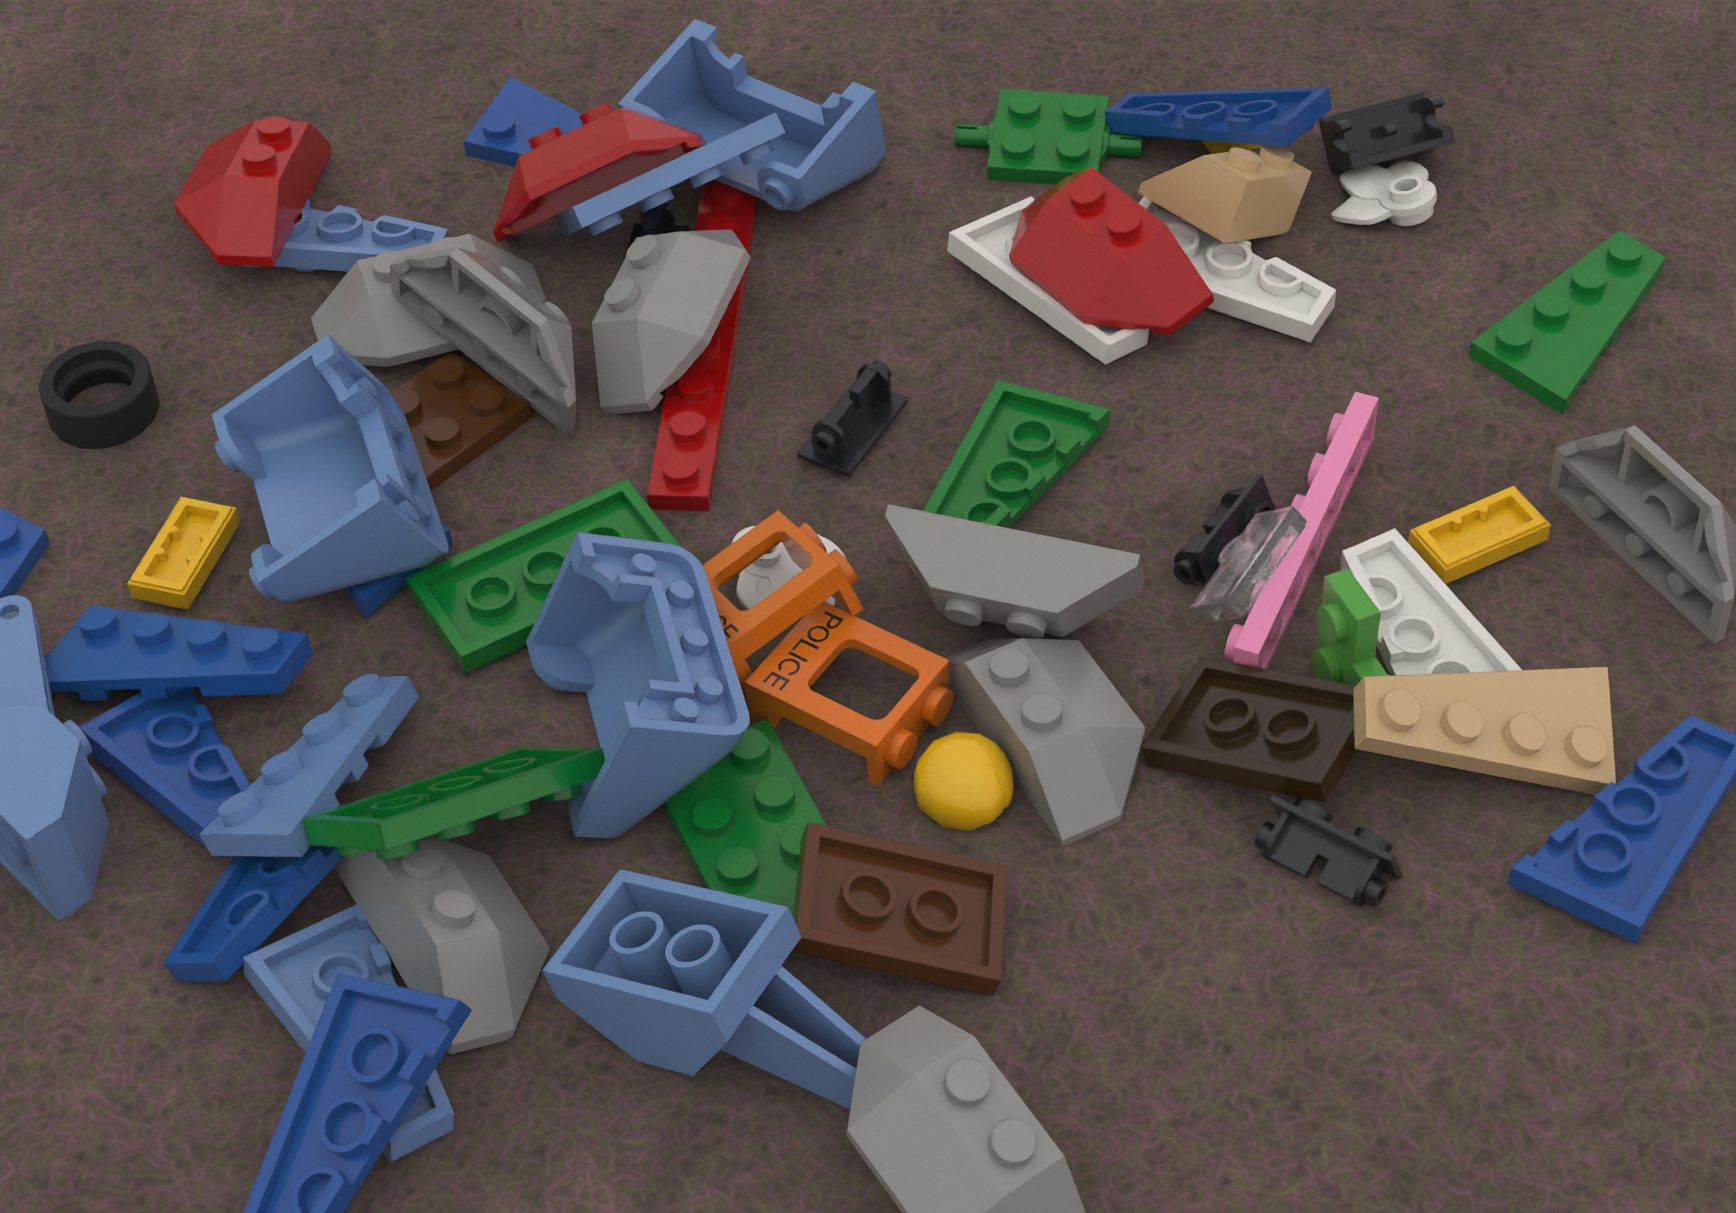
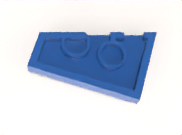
[463,77,583,167]

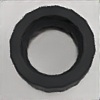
[38,341,160,449]

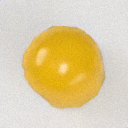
[913,731,1014,831]

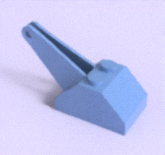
[0,595,110,921]
[542,869,866,1109]

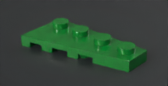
[1469,231,1666,415]
[923,380,1110,528]

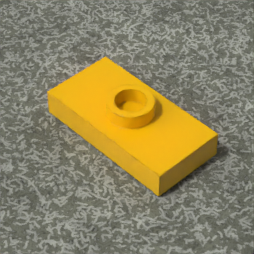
[1408,486,1551,584]
[127,497,241,610]

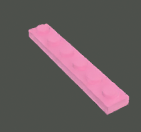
[1224,392,1379,669]

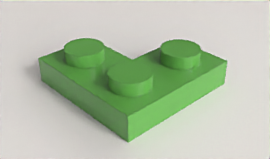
[1312,568,1389,685]

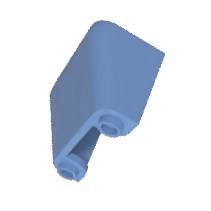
[618,19,886,211]
[212,334,449,603]
[526,532,750,839]

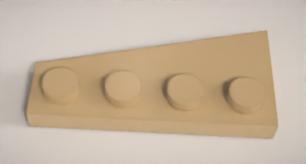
[1353,667,1616,795]

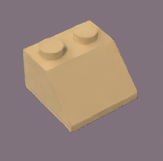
[1138,145,1312,244]

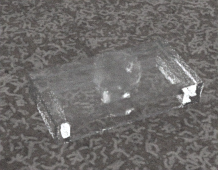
[1190,506,1307,622]

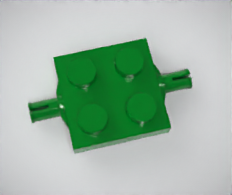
[955,89,1143,185]

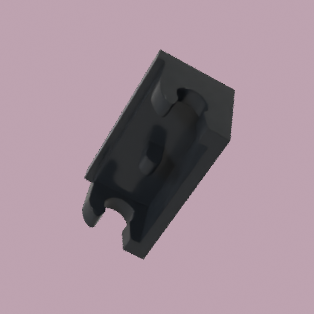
[1318,92,1456,173]

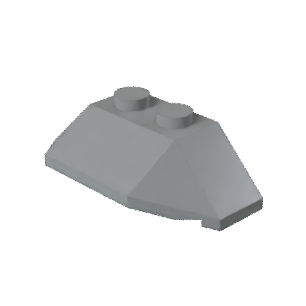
[592,230,751,414]
[311,234,547,367]
[390,247,576,434]
[1548,425,1736,644]
[885,504,1144,639]
[945,638,1145,847]
[334,837,550,1054]
[846,1005,1086,1213]

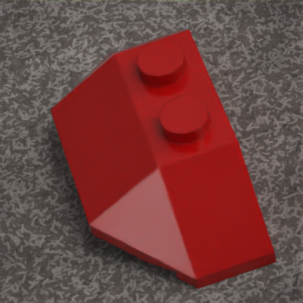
[493,102,706,242]
[174,117,332,267]
[1009,167,1214,335]

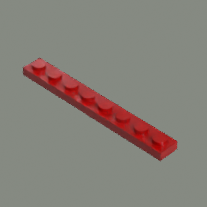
[647,179,760,511]

